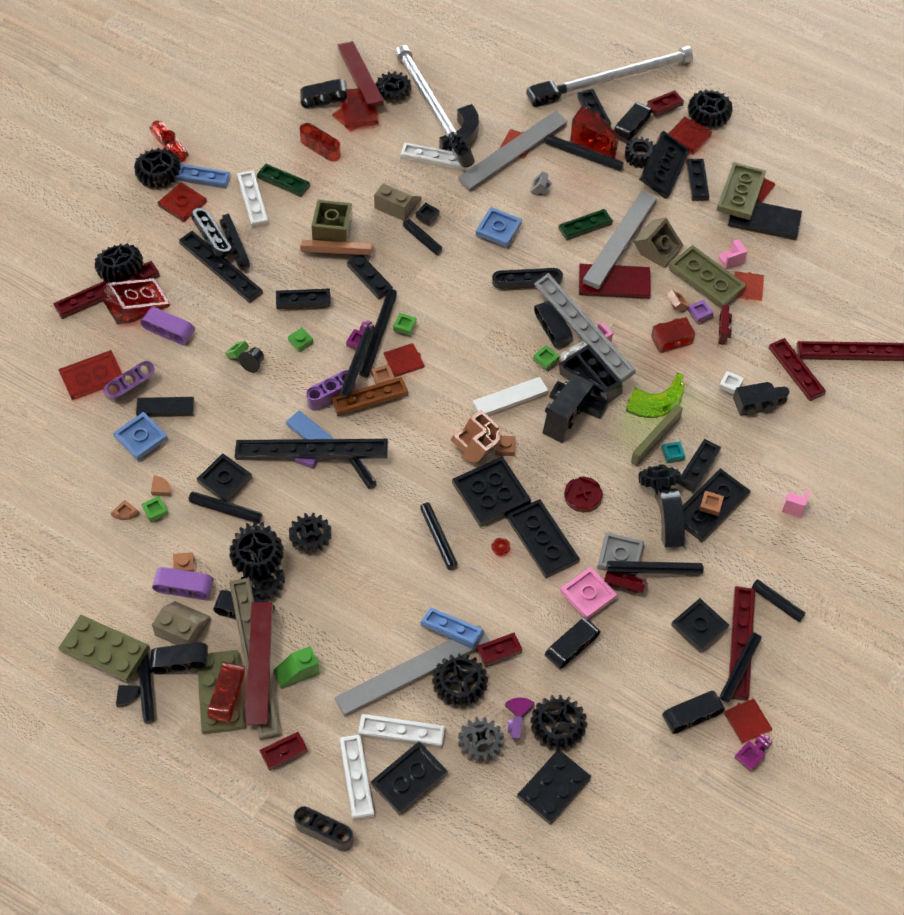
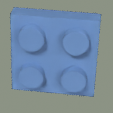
[475,207,522,247]
[113,412,168,461]

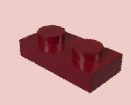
[647,90,684,116]
[718,305,732,345]
[604,572,647,593]
[476,632,523,667]
[260,732,308,771]

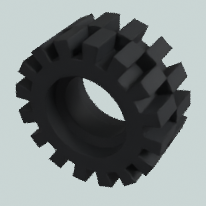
[624,137,655,168]

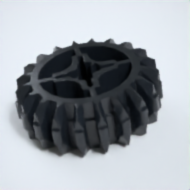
[688,89,733,129]
[134,147,181,189]
[94,243,144,283]
[229,526,284,579]
[432,653,488,709]
[530,694,588,751]

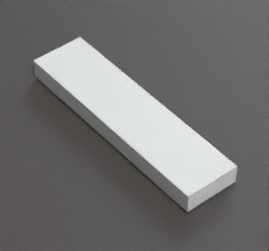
[400,142,467,171]
[237,170,269,228]
[473,377,548,416]
[358,714,445,748]
[339,735,374,821]

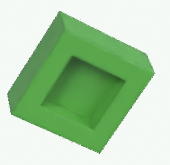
[393,313,417,336]
[288,327,314,352]
[225,341,250,359]
[533,345,559,370]
[141,496,169,523]

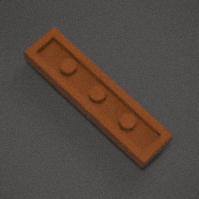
[331,377,408,416]

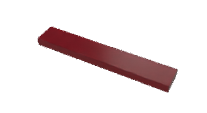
[338,41,384,108]
[53,260,160,319]
[797,341,904,361]
[728,586,755,701]
[246,602,273,726]

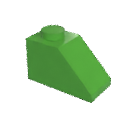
[274,646,320,689]

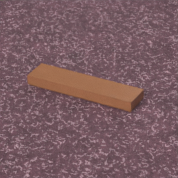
[300,240,373,255]

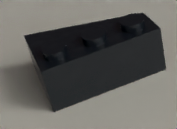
[559,344,623,403]
[542,374,594,443]

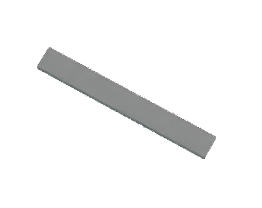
[458,110,567,191]
[583,191,657,290]
[535,273,636,383]
[335,625,490,717]

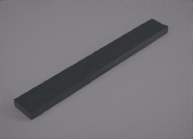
[234,438,389,460]

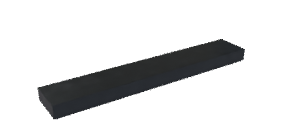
[179,231,263,303]

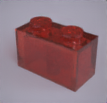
[651,317,695,353]

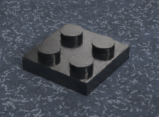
[196,453,252,502]
[671,598,729,653]

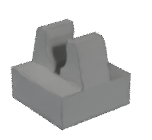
[531,171,552,195]

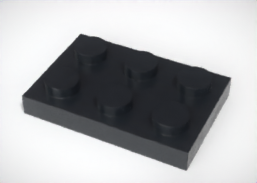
[371,741,448,815]
[517,750,591,825]

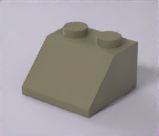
[374,183,421,221]
[633,218,684,267]
[152,601,211,645]

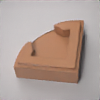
[151,475,171,496]
[111,500,139,520]

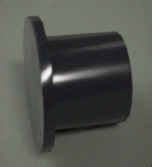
[239,347,264,373]

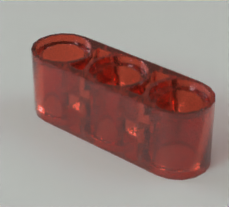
[299,123,341,162]
[207,662,245,723]

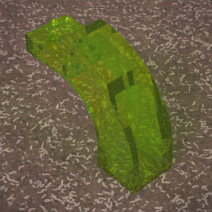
[625,373,685,418]

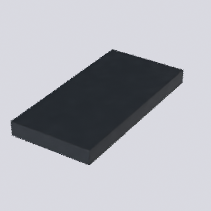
[639,130,690,199]
[728,201,802,240]
[683,468,751,542]
[506,499,580,579]

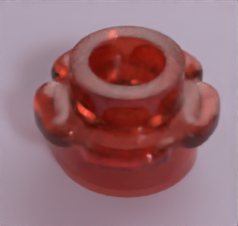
[491,538,511,556]

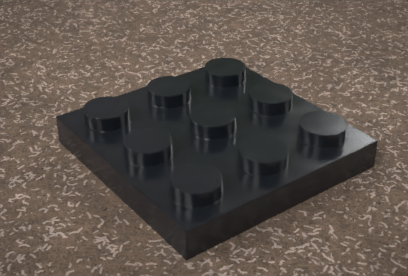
[452,456,531,527]

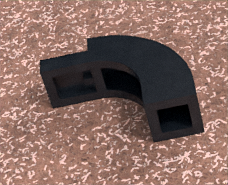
[439,104,479,151]
[655,488,685,547]

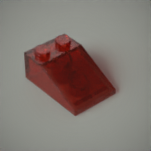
[570,106,619,159]
[101,278,170,324]

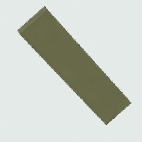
[631,404,683,467]

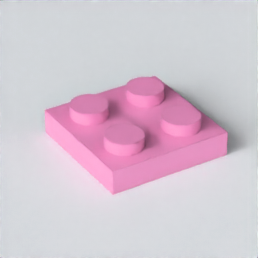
[560,567,617,619]

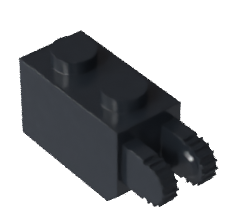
[733,382,790,416]

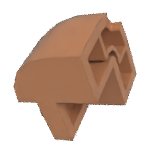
[451,410,500,463]

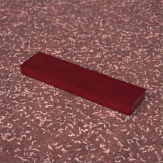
[768,338,826,401]

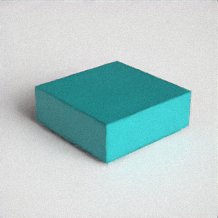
[661,441,686,464]

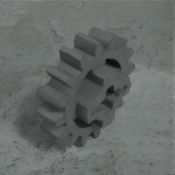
[458,717,504,764]

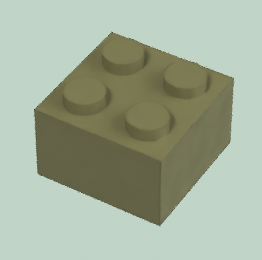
[311,199,353,242]

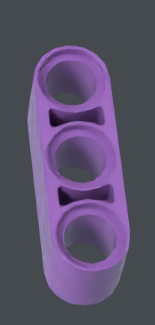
[140,307,195,345]
[103,361,155,399]
[306,370,356,411]
[152,567,214,600]

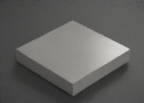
[597,532,644,577]

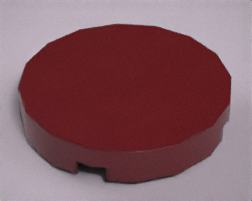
[564,476,603,513]

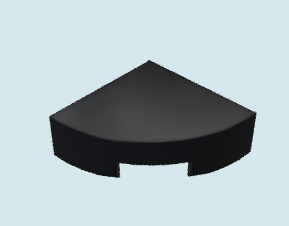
[116,685,140,707]

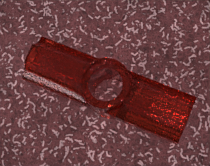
[149,120,189,163]

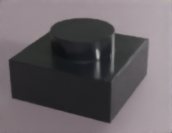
[415,202,440,225]

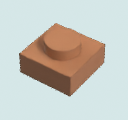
[667,290,689,312]
[371,364,395,384]
[495,435,516,456]
[699,491,724,516]
[173,552,194,572]

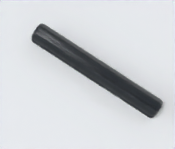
[188,491,263,523]
[420,502,457,570]
[719,632,762,703]
[138,653,155,724]

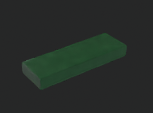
[257,163,310,197]
[558,209,613,241]

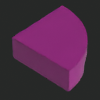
[505,697,535,718]

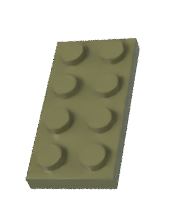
[716,162,766,220]
[669,245,746,308]
[58,615,150,682]
[198,650,245,734]

